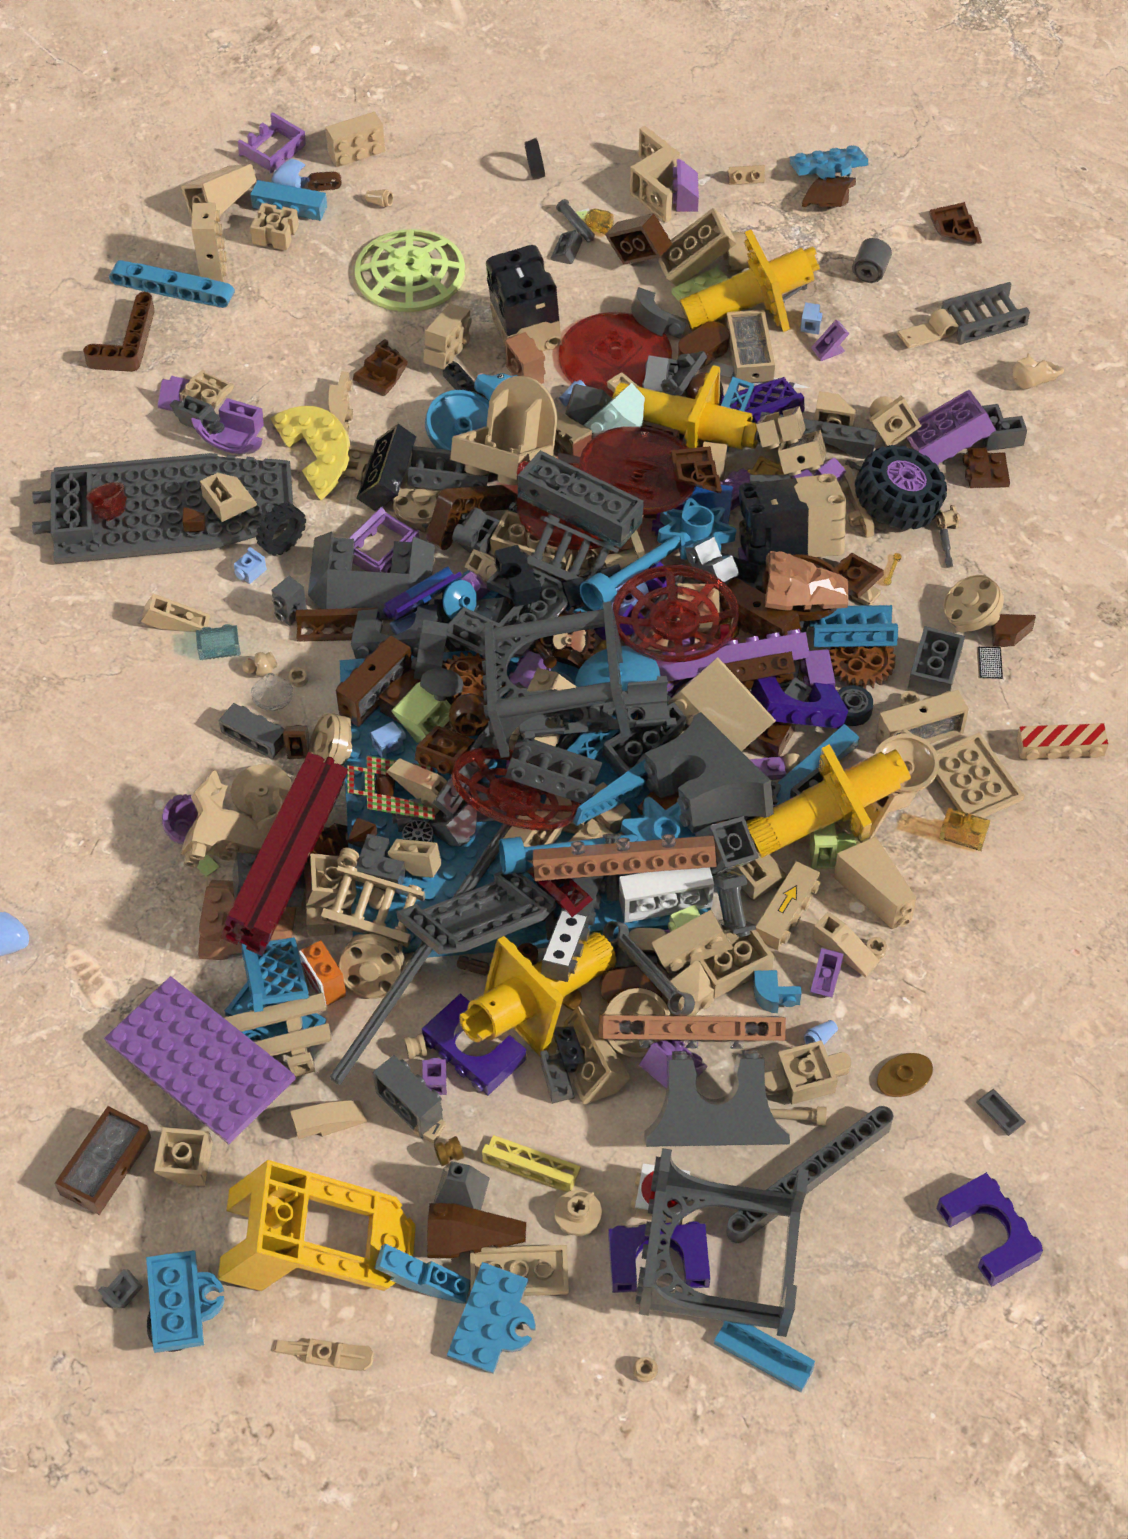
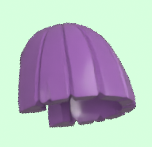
[162,794,198,845]

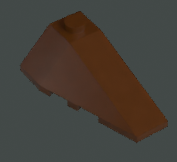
[379,660,446,724]
[427,1203,527,1258]

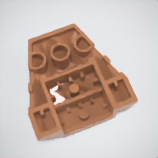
[765,551,848,610]
[198,880,297,960]

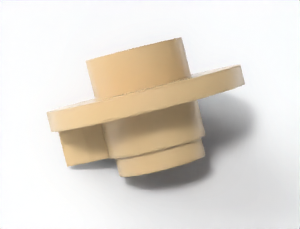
[554,1190,602,1236]

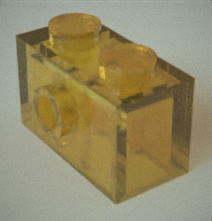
[939,808,991,851]

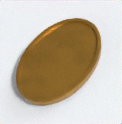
[877,1053,933,1097]

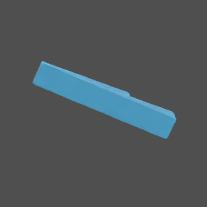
[776,724,859,806]
[573,759,648,826]

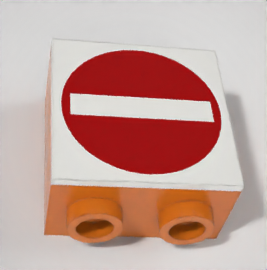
[299,940,346,1006]

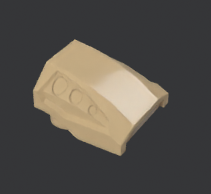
[179,370,234,409]

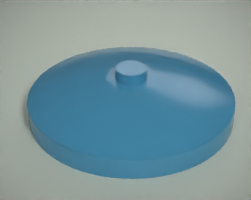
[425,390,489,450]
[575,646,661,717]

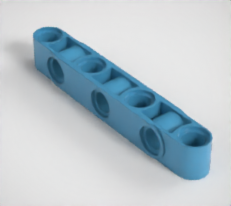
[109,260,235,308]

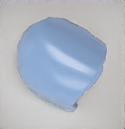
[271,159,307,188]
[0,912,29,957]

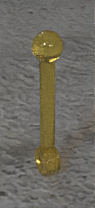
[884,553,901,585]

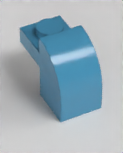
[753,970,801,1013]

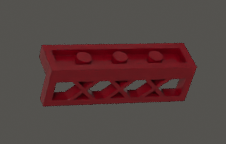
[527,866,593,917]

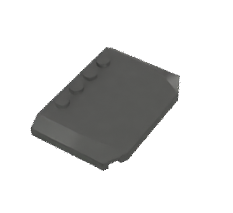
[397,871,556,954]

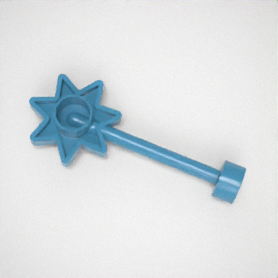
[580,498,737,611]
[499,797,696,875]

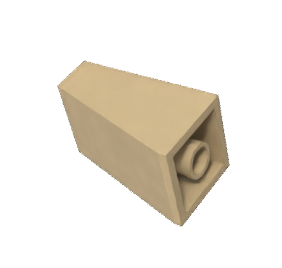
[181,164,257,220]
[834,837,917,929]

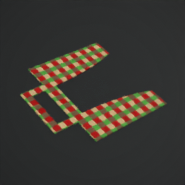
[347,756,435,820]

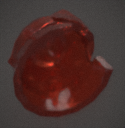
[86,482,127,521]

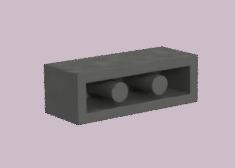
[219,703,285,760]

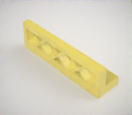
[482,1135,581,1192]

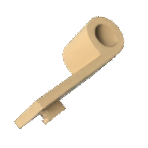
[897,309,958,348]

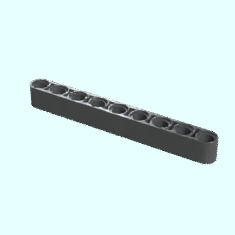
[727,1106,894,1243]

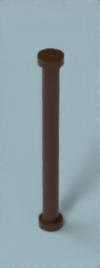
[533,640,557,668]

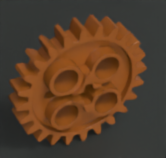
[829,646,896,689]
[442,652,506,701]

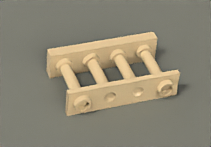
[321,865,425,947]

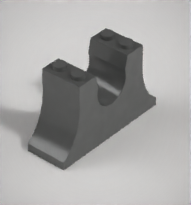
[644,712,774,834]
[644,1050,790,1147]

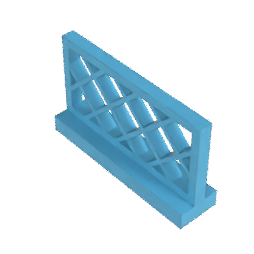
[241,937,309,1012]

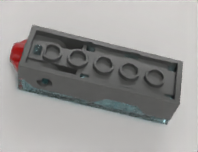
[517,450,644,548]

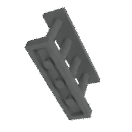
[941,282,1030,345]
[407,446,489,490]
[525,514,619,582]
[505,735,602,804]
[712,870,756,937]

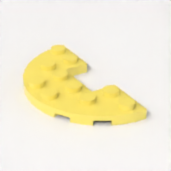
[270,406,350,500]

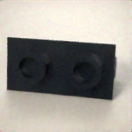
[721,552,761,584]
[553,1026,586,1073]

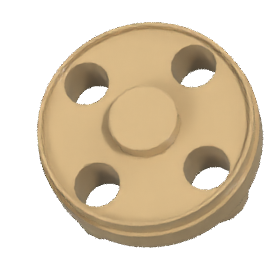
[393,479,442,532]
[943,575,1004,632]
[309,713,352,766]
[339,934,406,999]

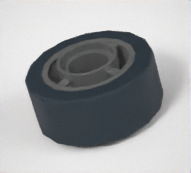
[837,685,873,726]

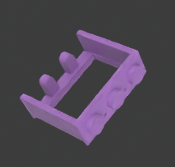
[238,112,306,173]
[350,507,420,573]

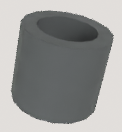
[852,238,892,283]

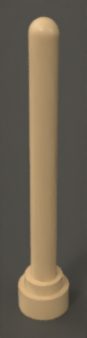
[770,1106,827,1126]

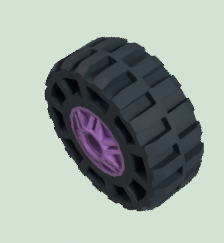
[855,445,947,530]

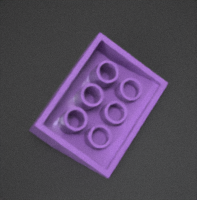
[906,389,996,465]

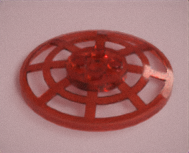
[613,565,739,662]
[452,747,581,830]

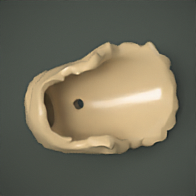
[1012,353,1064,389]

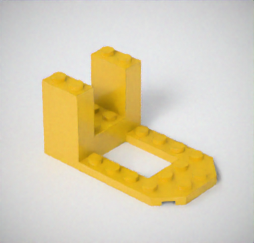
[218,1160,416,1291]

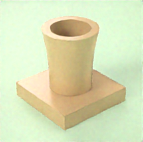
[869,395,921,446]
[604,529,646,570]

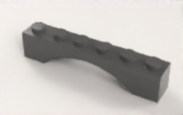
[757,412,877,459]

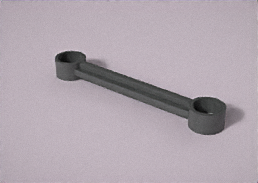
[603,921,695,1016]

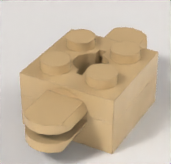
[765,1040,851,1105]

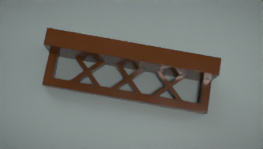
[296,608,378,642]

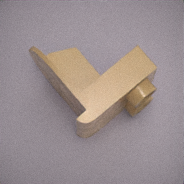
[450,376,558,485]

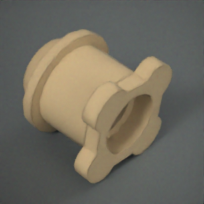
[935,505,961,529]

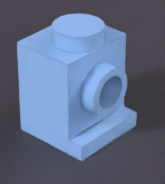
[800,302,823,334]
[234,547,267,584]
[371,721,406,758]

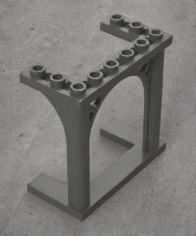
[481,601,631,758]
[635,1148,809,1337]

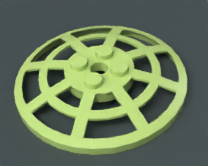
[355,229,465,312]

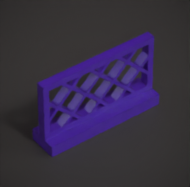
[719,377,805,424]

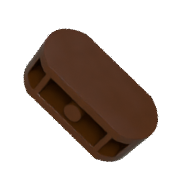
[678,321,729,370]
[599,963,669,1004]

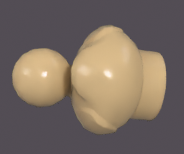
[242,652,278,677]

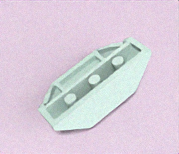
[583,383,645,450]

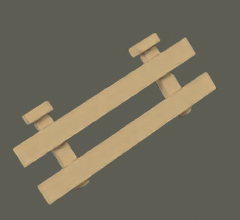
[149,993,332,1106]

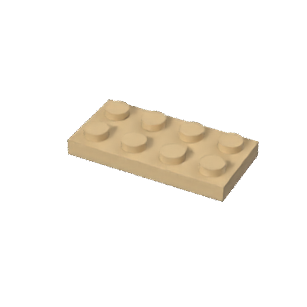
[470,1245,569,1296]

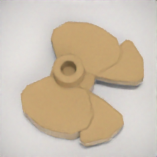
[553,630,586,652]

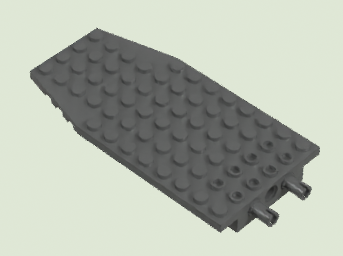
[32,453,294,564]

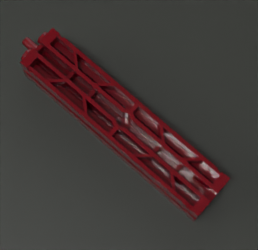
[221,752,349,956]

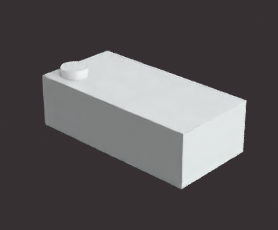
[619,867,714,923]

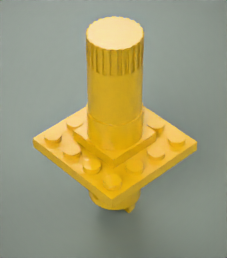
[679,229,820,332]
[612,365,758,450]
[746,744,911,858]
[460,932,616,1058]

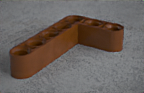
[83,292,155,372]
[426,485,519,550]

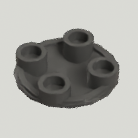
[420,668,463,701]

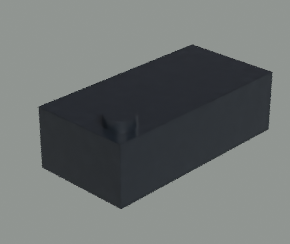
[356,424,417,511]

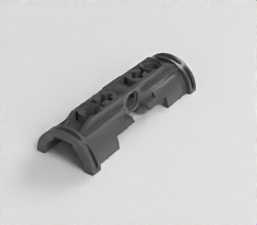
[518,676,677,742]

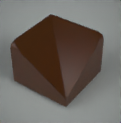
[183,508,205,532]
[348,818,377,848]

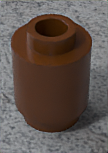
[517,943,538,965]

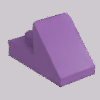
[811,320,849,361]
[158,376,189,411]
[810,948,844,997]

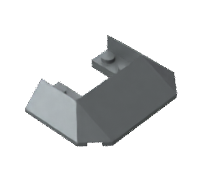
[308,531,435,620]
[447,569,568,658]

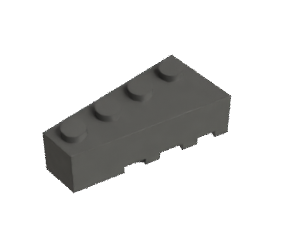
[602,702,686,777]

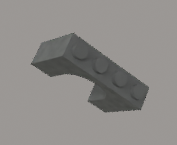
[351,604,443,659]

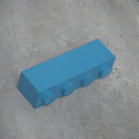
[250,180,327,221]

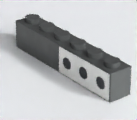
[541,876,607,982]

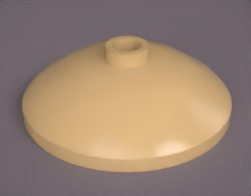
[874,734,939,793]
[604,988,670,1058]

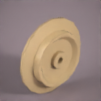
[230,764,292,816]

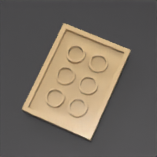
[935,732,1025,824]

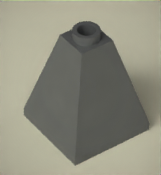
[434,1161,490,1210]

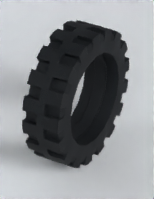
[256,502,306,556]

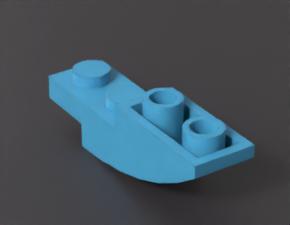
[375,1244,471,1304]

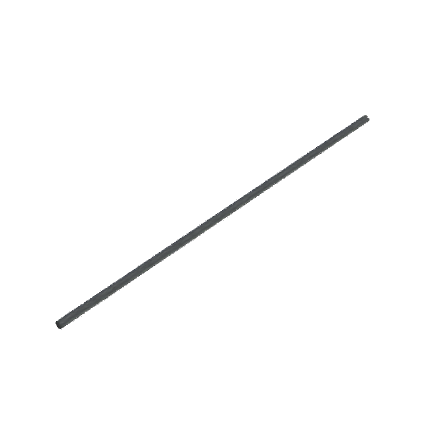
[330,564,690,1085]

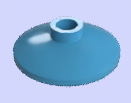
[443,580,477,619]

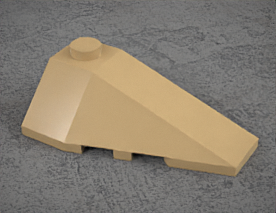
[564,1007,631,1104]

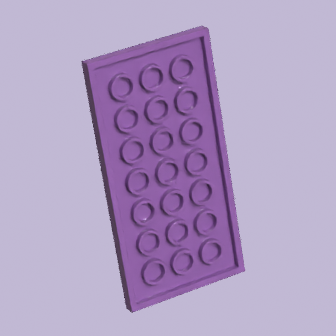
[104,976,296,1145]

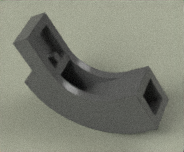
[631,287,688,339]

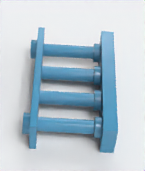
[809,605,898,647]

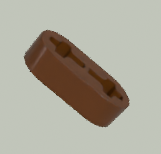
[307,171,342,191]

